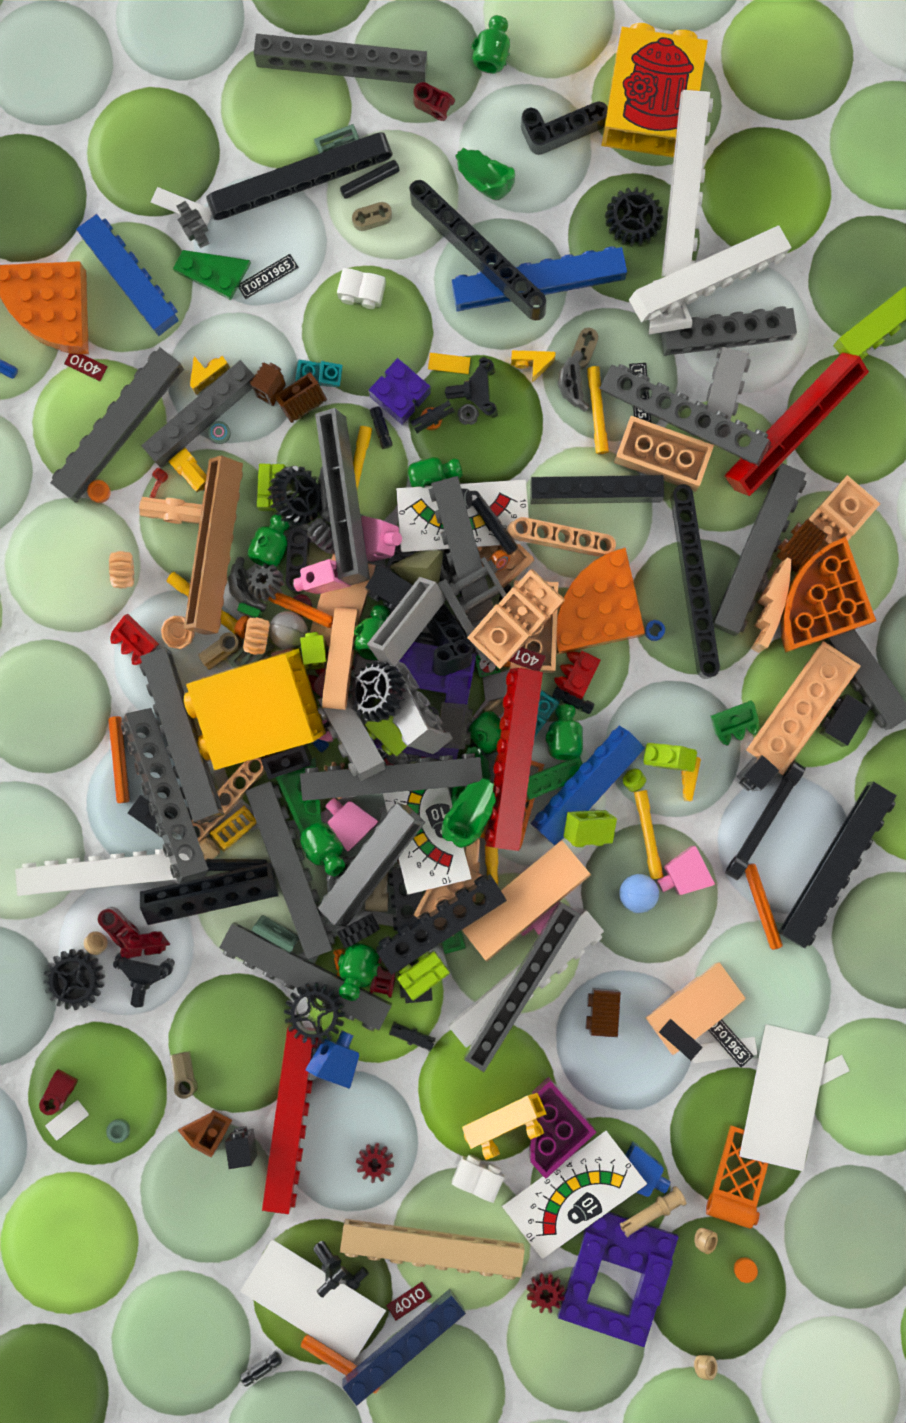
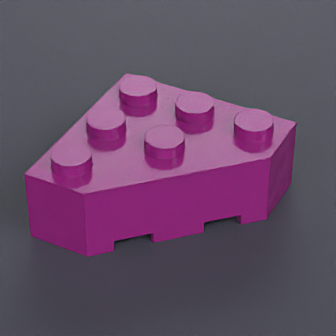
[529,1076,596,1179]

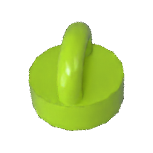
[623,768,647,792]

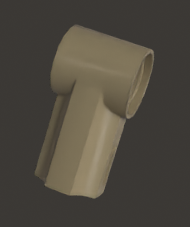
[198,632,242,670]
[365,871,389,912]
[170,1051,198,1099]

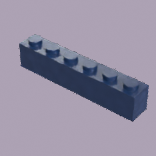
[342,1289,466,1406]

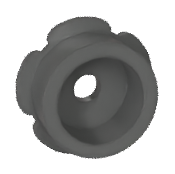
[458,404,479,425]

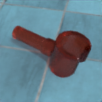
[149,468,168,498]

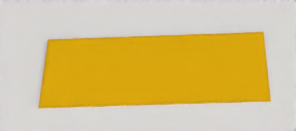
[428,353,471,374]

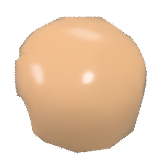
[161,615,195,649]

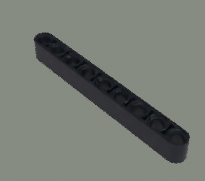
[206,132,393,220]
[409,180,546,321]
[670,484,720,679]

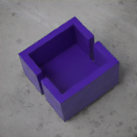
[369,358,431,425]

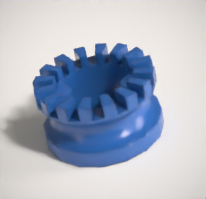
[645,620,665,641]

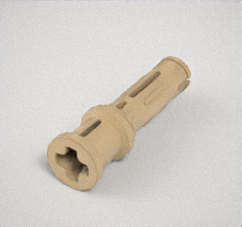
[620,1186,687,1237]

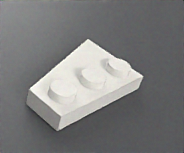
[649,280,692,334]

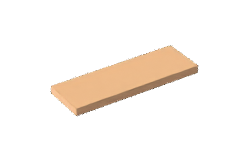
[746,641,861,775]
[462,840,591,961]

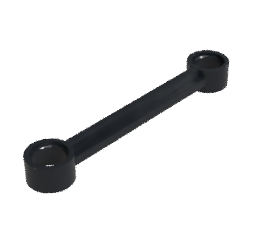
[725,760,806,881]

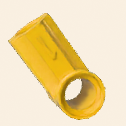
[168,447,207,493]

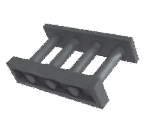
[438,557,507,663]

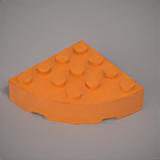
[0,261,89,355]
[780,537,876,653]
[556,547,645,655]

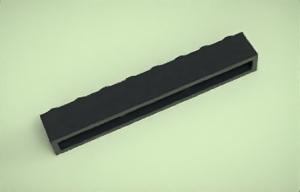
[778,781,897,949]

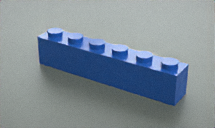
[76,214,179,336]
[530,725,645,846]

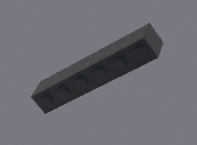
[530,475,664,504]

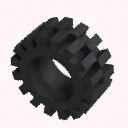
[336,913,380,948]

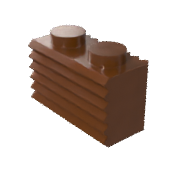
[250,362,286,406]
[274,372,327,423]
[776,519,828,573]
[585,988,621,1038]

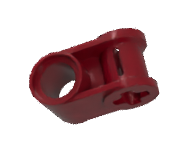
[413,82,455,121]
[97,907,140,948]
[369,958,396,998]
[39,1069,78,1115]

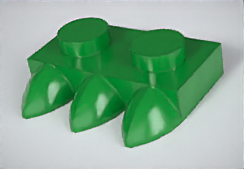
[710,700,760,746]

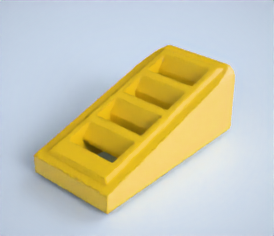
[681,757,701,802]
[210,805,257,852]

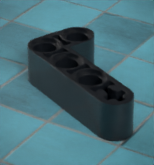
[521,101,608,155]
[426,603,474,676]

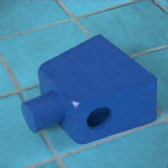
[306,1030,359,1089]
[625,1141,671,1197]

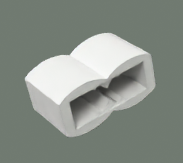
[337,268,386,309]
[451,1155,504,1203]

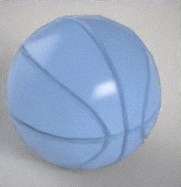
[619,874,659,913]

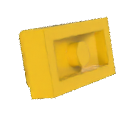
[511,350,555,382]
[190,356,230,395]

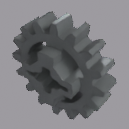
[176,201,210,249]

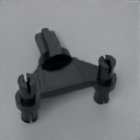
[445,357,498,418]
[113,952,175,1008]
[314,1241,369,1298]

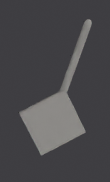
[462,670,509,734]

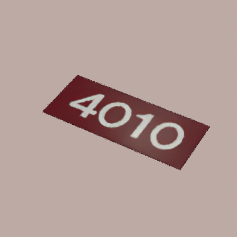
[64,353,108,381]
[509,647,546,671]
[386,1282,431,1321]

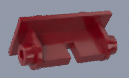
[119,931,170,959]

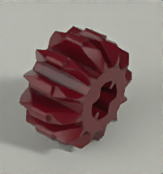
[356,1143,394,1183]
[527,1272,565,1314]

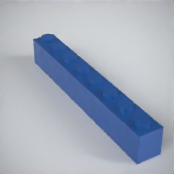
[452,246,627,312]

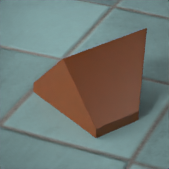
[178,1110,232,1158]

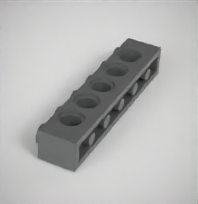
[661,306,797,356]

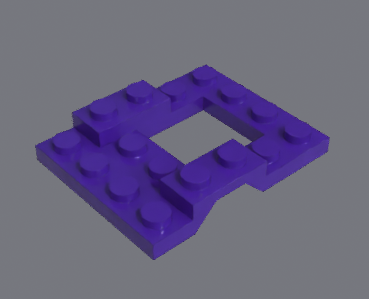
[371,642,476,760]
[557,1212,678,1348]

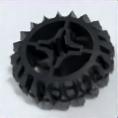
[605,187,664,247]
[267,466,322,526]
[349,661,406,722]
[43,949,105,1010]
[284,982,346,1045]

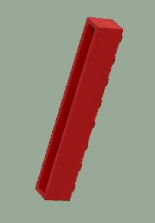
[724,352,869,496]
[485,668,543,851]
[262,1025,319,1215]

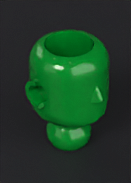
[471,15,510,74]
[408,457,463,488]
[247,514,290,567]
[354,605,391,661]
[545,704,583,760]
[467,711,501,755]
[300,822,345,876]
[338,943,380,1001]

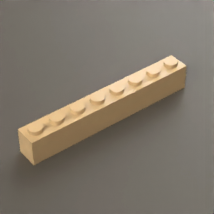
[340,1219,525,1280]

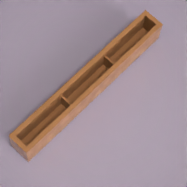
[184,455,243,635]

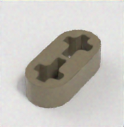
[352,202,392,231]
[571,327,598,369]

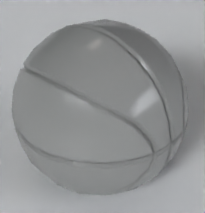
[269,611,308,650]

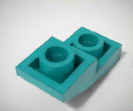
[295,359,343,387]
[534,690,560,738]

